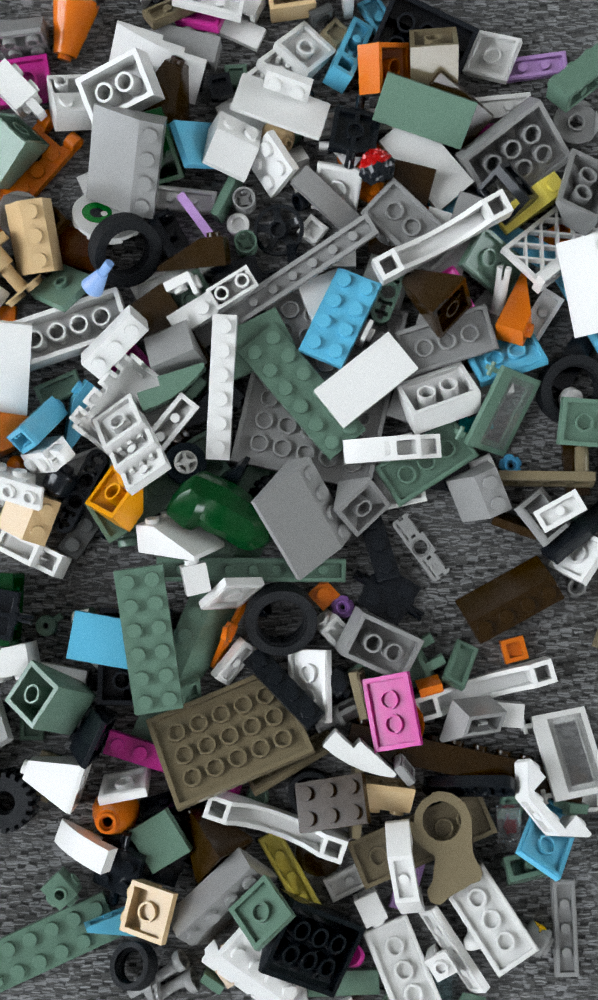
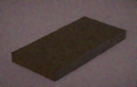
[367,159,436,255]
[130,283,211,368]

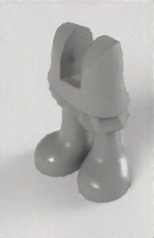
[127,948,201,1000]

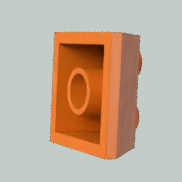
[357,42,410,95]

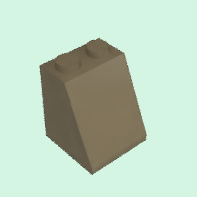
[409,27,459,85]

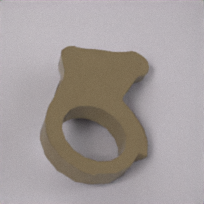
[410,791,483,905]

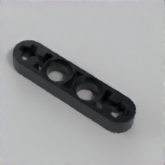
[53,449,110,534]
[423,775,516,797]

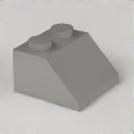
[445,461,512,522]

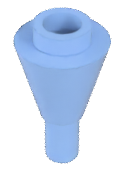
[81,259,114,297]

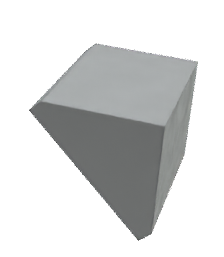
[143,320,207,376]
[333,477,391,537]

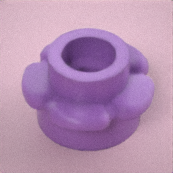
[331,595,354,618]

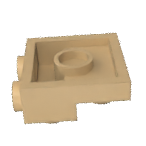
[119,879,178,946]

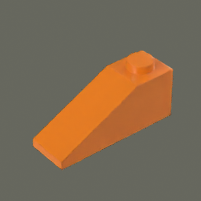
[495,272,534,346]

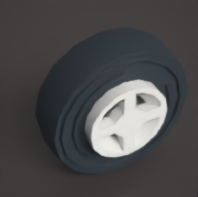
[166,442,207,485]

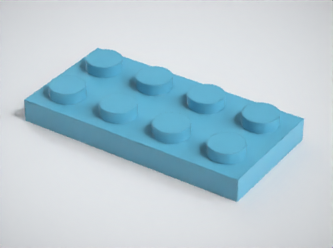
[299,267,382,369]

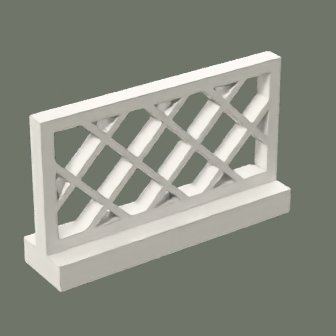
[500,206,598,294]

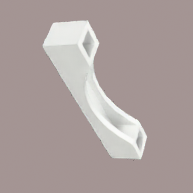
[371,189,514,286]
[205,314,238,460]
[414,656,558,722]
[202,791,349,865]

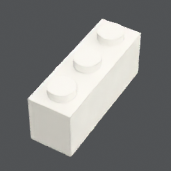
[81,304,149,380]

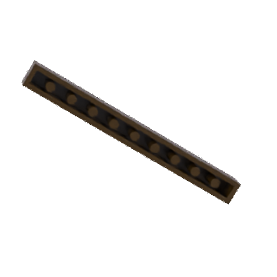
[347,717,587,804]

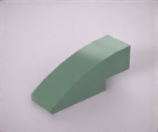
[137,362,206,414]

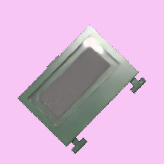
[454,361,542,457]

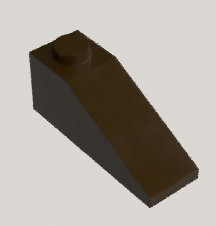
[157,231,231,272]

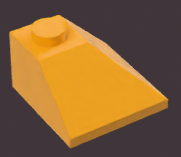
[85,465,143,532]

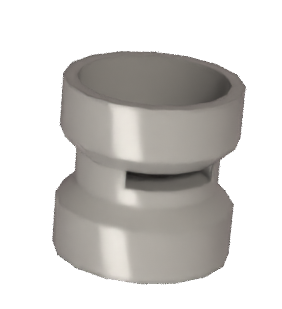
[232,187,256,216]

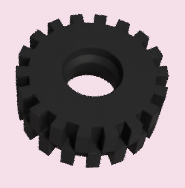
[0,768,41,833]

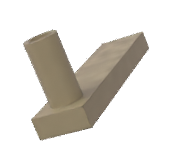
[498,446,596,488]

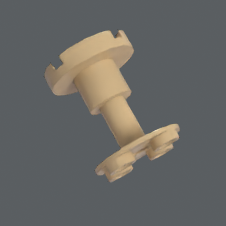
[0,230,43,308]

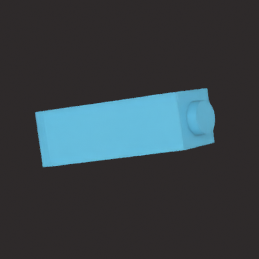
[6,396,68,454]

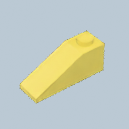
[498,171,562,236]

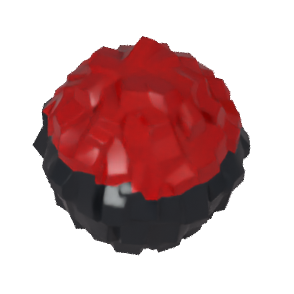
[358,147,396,186]

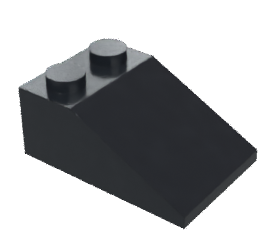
[69,701,119,769]

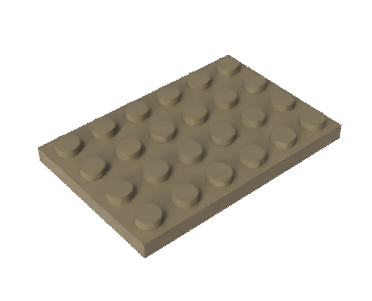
[146,675,315,812]

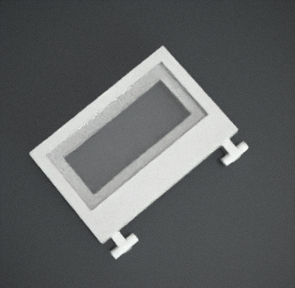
[521,706,598,805]

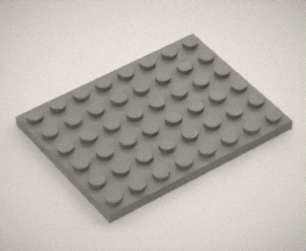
[230,289,408,485]

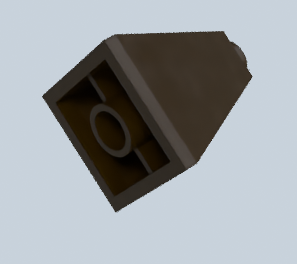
[141,55,189,123]
[402,269,472,339]
[183,806,254,884]

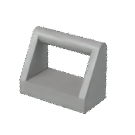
[514,486,571,547]

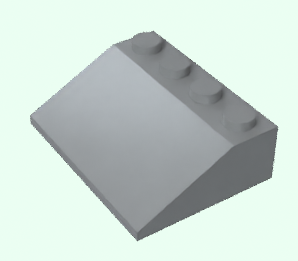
[454,96,570,203]
[86,103,167,219]
[251,456,353,580]
[171,847,278,946]

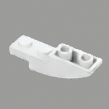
[166,265,259,330]
[342,434,442,464]

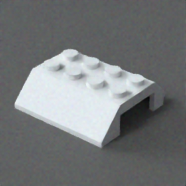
[556,233,598,338]
[69,353,200,457]
[202,927,303,1000]

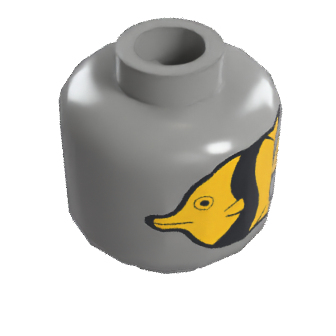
[522,920,554,958]

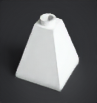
[20,756,92,814]

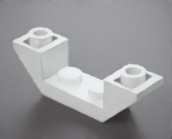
[514,758,592,837]
[385,819,425,914]

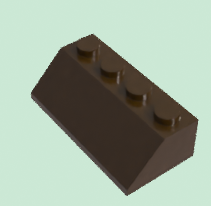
[455,555,565,644]

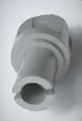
[315,697,359,734]

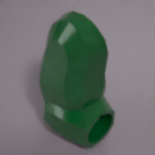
[166,471,272,551]

